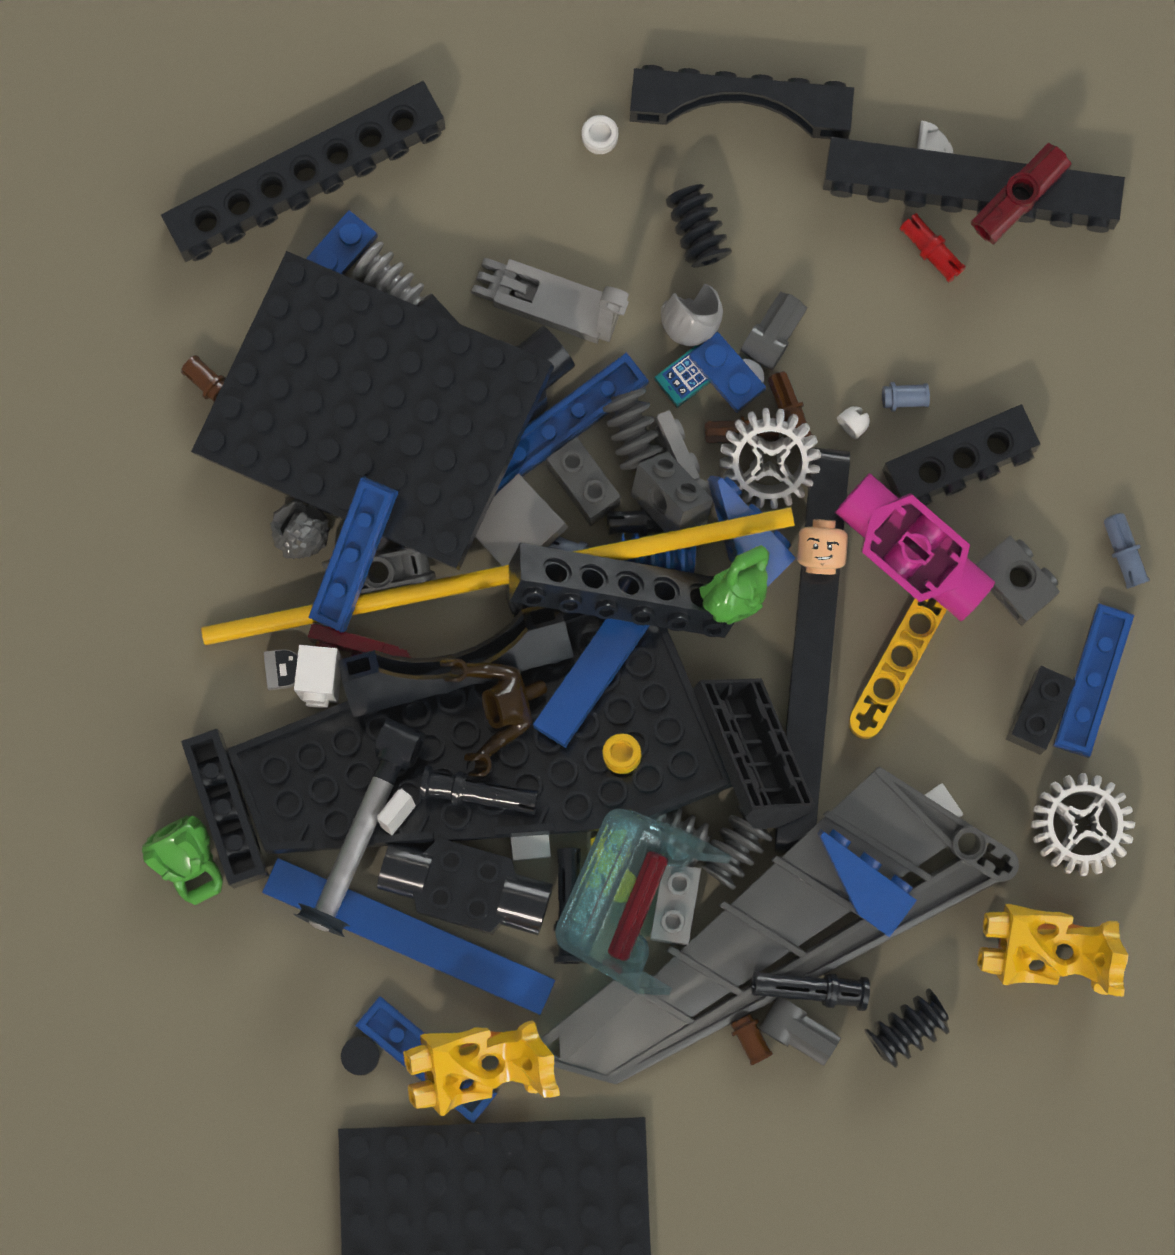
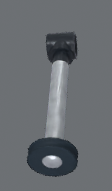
[293,719,425,937]

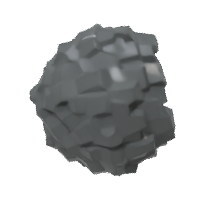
[270,499,330,559]

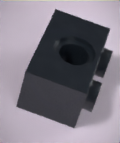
[1006,666,1076,755]

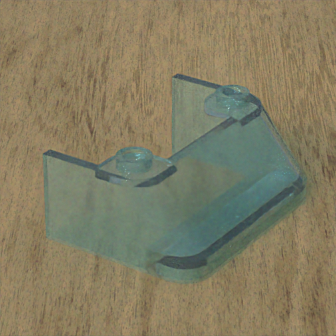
[555,809,731,995]

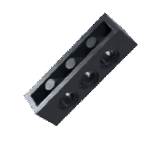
[882,404,1041,506]
[181,729,270,888]

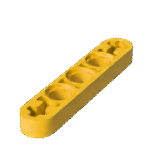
[848,598,947,739]

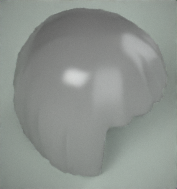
[661,284,723,346]

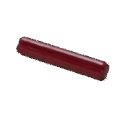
[608,851,668,961]

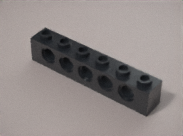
[509,543,734,638]

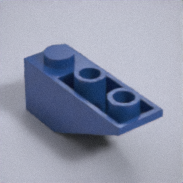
[707,475,796,587]
[817,829,917,938]

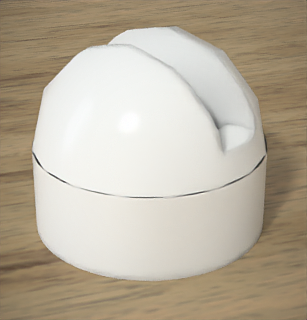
[837,406,870,439]

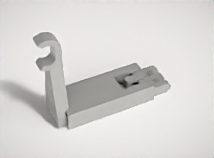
[471,258,629,344]

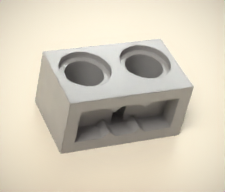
[650,863,701,946]

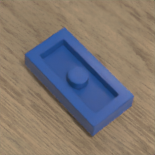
[306,210,378,275]
[689,331,766,413]

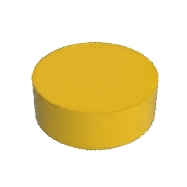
[603,733,641,774]

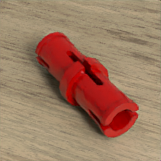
[899,213,966,283]

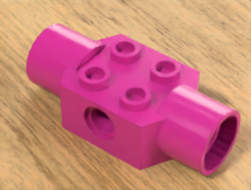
[835,473,995,622]

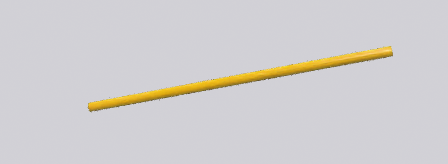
[201,507,795,645]

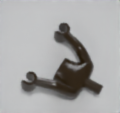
[440,658,547,777]

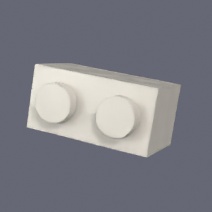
[294,645,343,708]

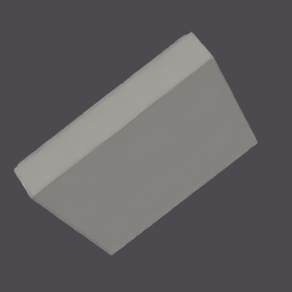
[475,474,569,566]

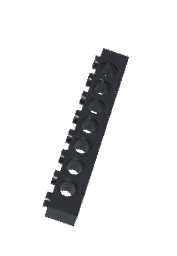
[161,80,446,262]

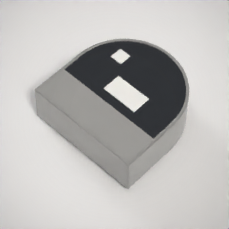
[264,649,298,690]

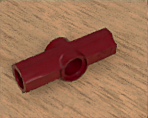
[971,142,1072,245]

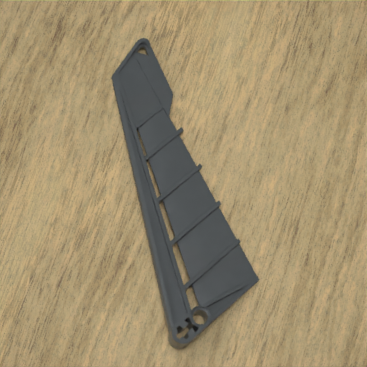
[541,767,1019,1084]

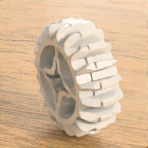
[720,408,821,509]
[1031,773,1135,876]

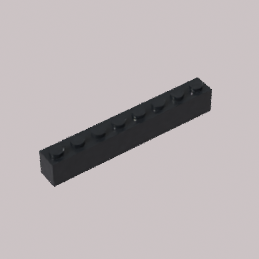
[823,137,1125,233]

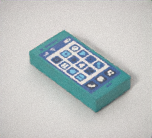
[654,344,710,408]

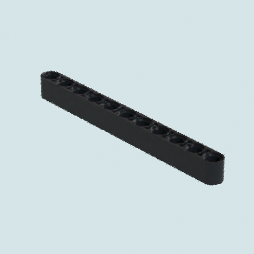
[775,448,850,852]

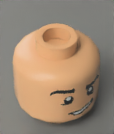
[797,519,848,575]

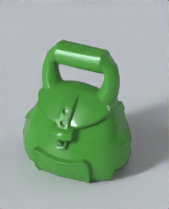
[699,545,770,624]
[142,815,223,905]

